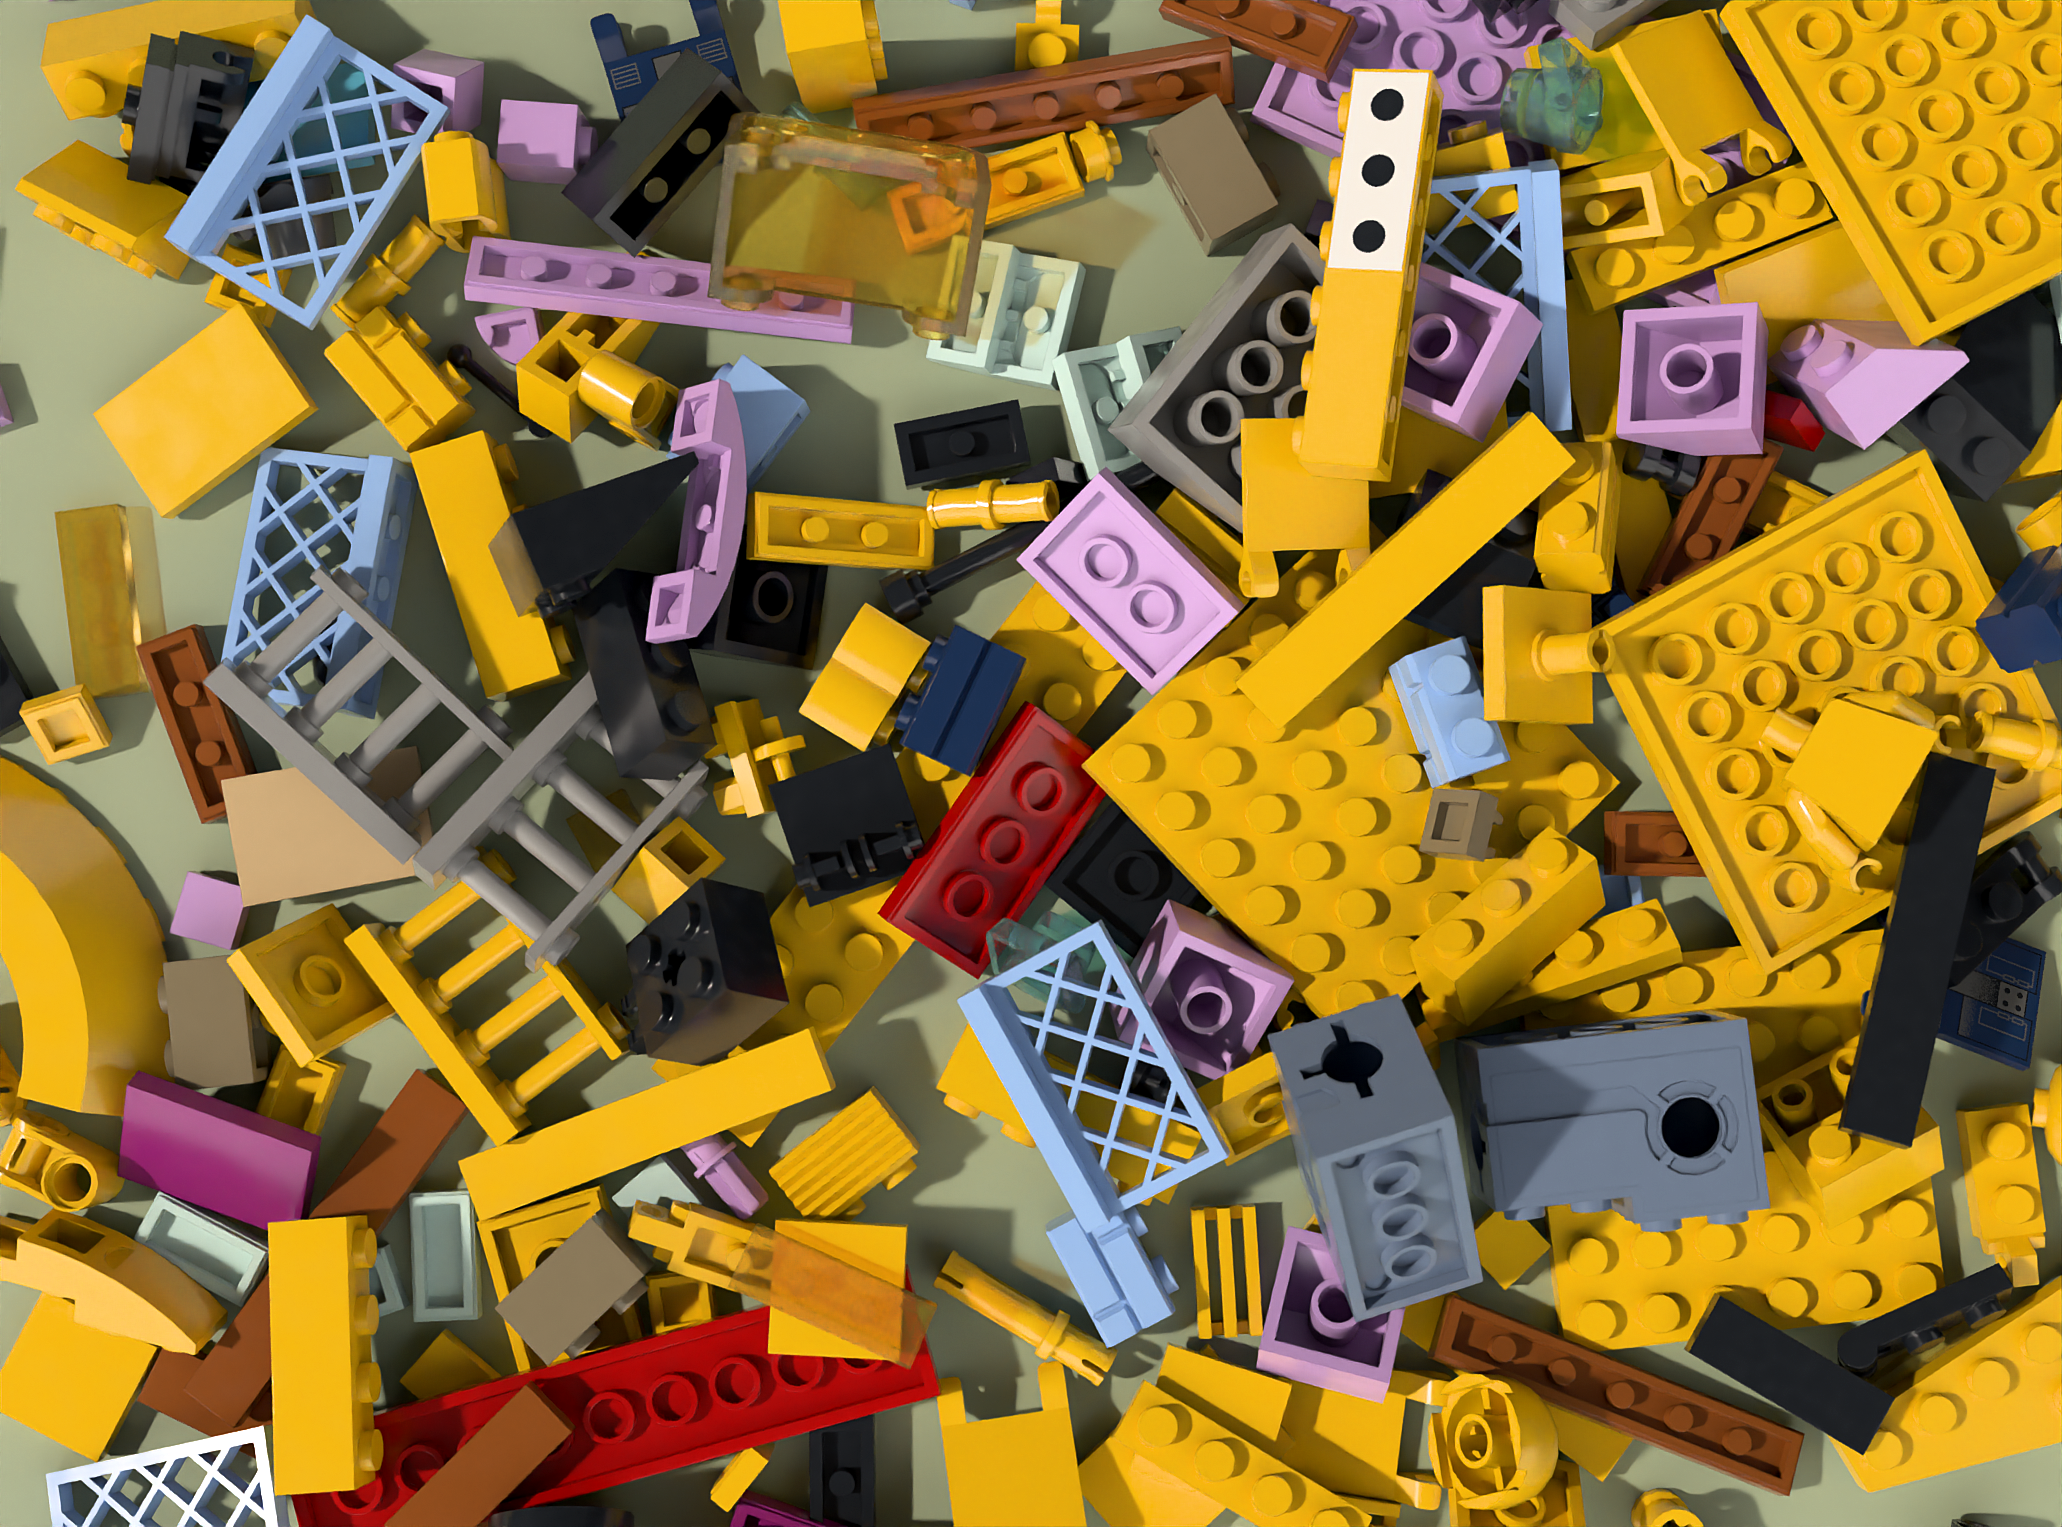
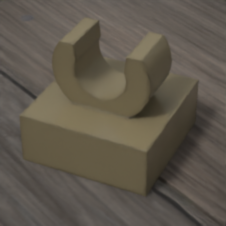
[1419,788,1503,862]

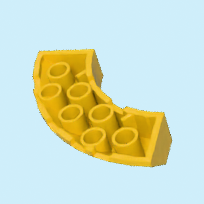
[0,755,175,1117]

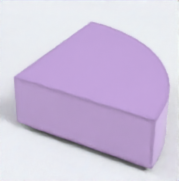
[474,307,546,367]

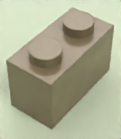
[1146,93,1281,257]
[157,954,273,1090]
[495,1207,655,1366]

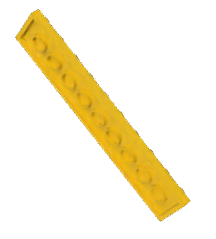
[651,581,1127,1148]

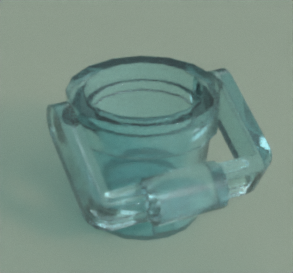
[1500,36,1603,155]
[986,910,1097,1014]

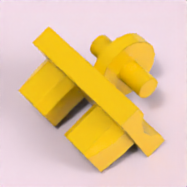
[704,699,806,818]

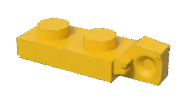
[1955,1102,2046,1288]
[627,1200,775,1302]

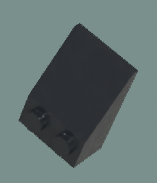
[1885,291,2062,502]
[488,451,699,620]

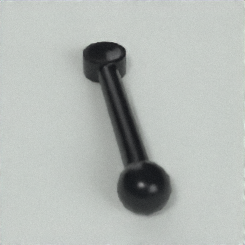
[447,344,553,439]

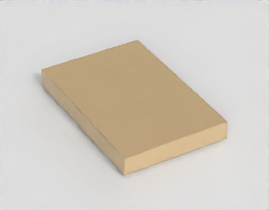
[221,746,434,907]

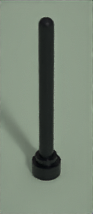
[879,461,1162,625]

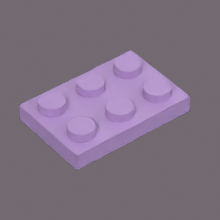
[1016,467,1245,696]

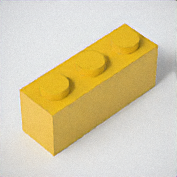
[778,0,888,115]
[1408,826,1606,1027]

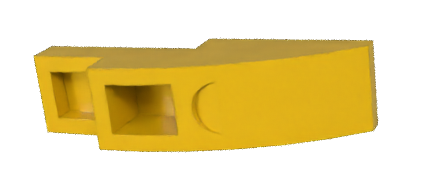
[0,1208,228,1355]

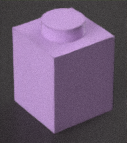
[391,49,485,134]
[496,99,598,184]

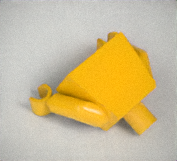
[1759,690,1961,895]

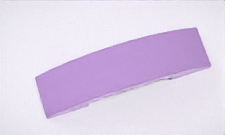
[645,379,747,644]

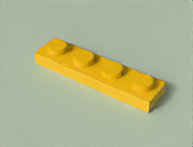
[1565,161,1833,316]
[1414,898,1683,1043]
[1111,1379,1373,1527]

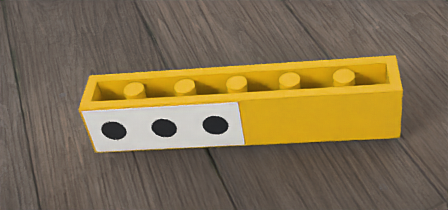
[1292,68,1444,482]

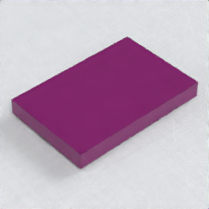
[117,1071,322,1230]

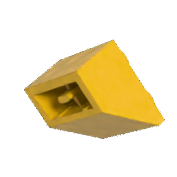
[15,140,191,280]
[1756,1035,1944,1230]

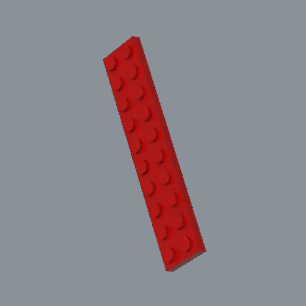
[291,1264,942,1527]

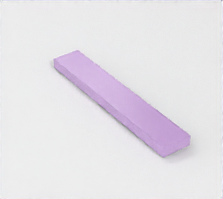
[464,236,857,344]

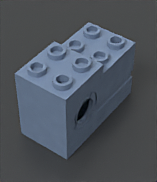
[1268,994,1483,1322]
[1453,1009,1770,1232]

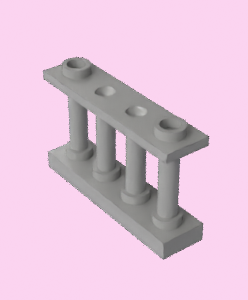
[202,564,514,865]
[412,671,709,974]

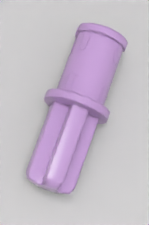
[680,1133,769,1221]

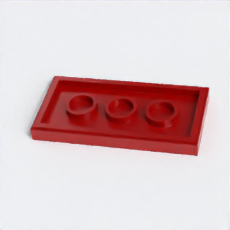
[877,700,1107,979]

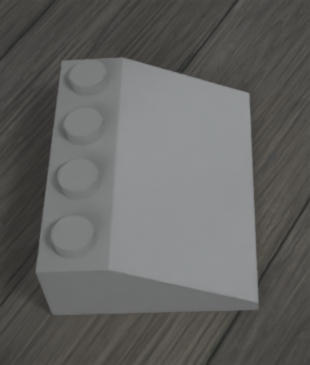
[1107,223,1326,553]

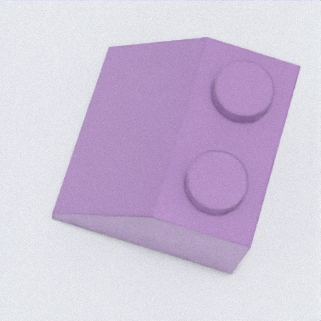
[1401,262,1543,443]
[1616,302,1769,456]
[1767,319,1970,450]
[1109,899,1294,1080]
[1256,1226,1405,1404]

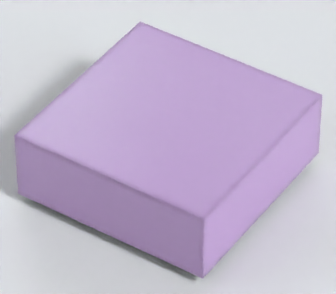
[169,871,251,950]

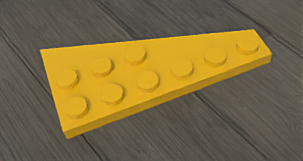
[1827,1275,2062,1493]

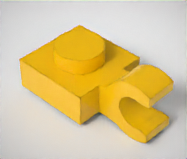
[1015,0,1079,72]

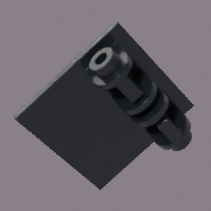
[768,743,925,907]

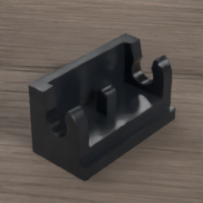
[156,30,255,182]

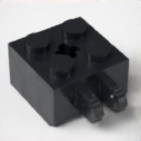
[621,877,790,1066]

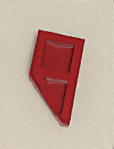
[1763,390,1826,452]

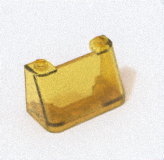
[707,112,992,341]

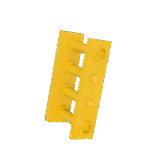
[343,846,631,1148]

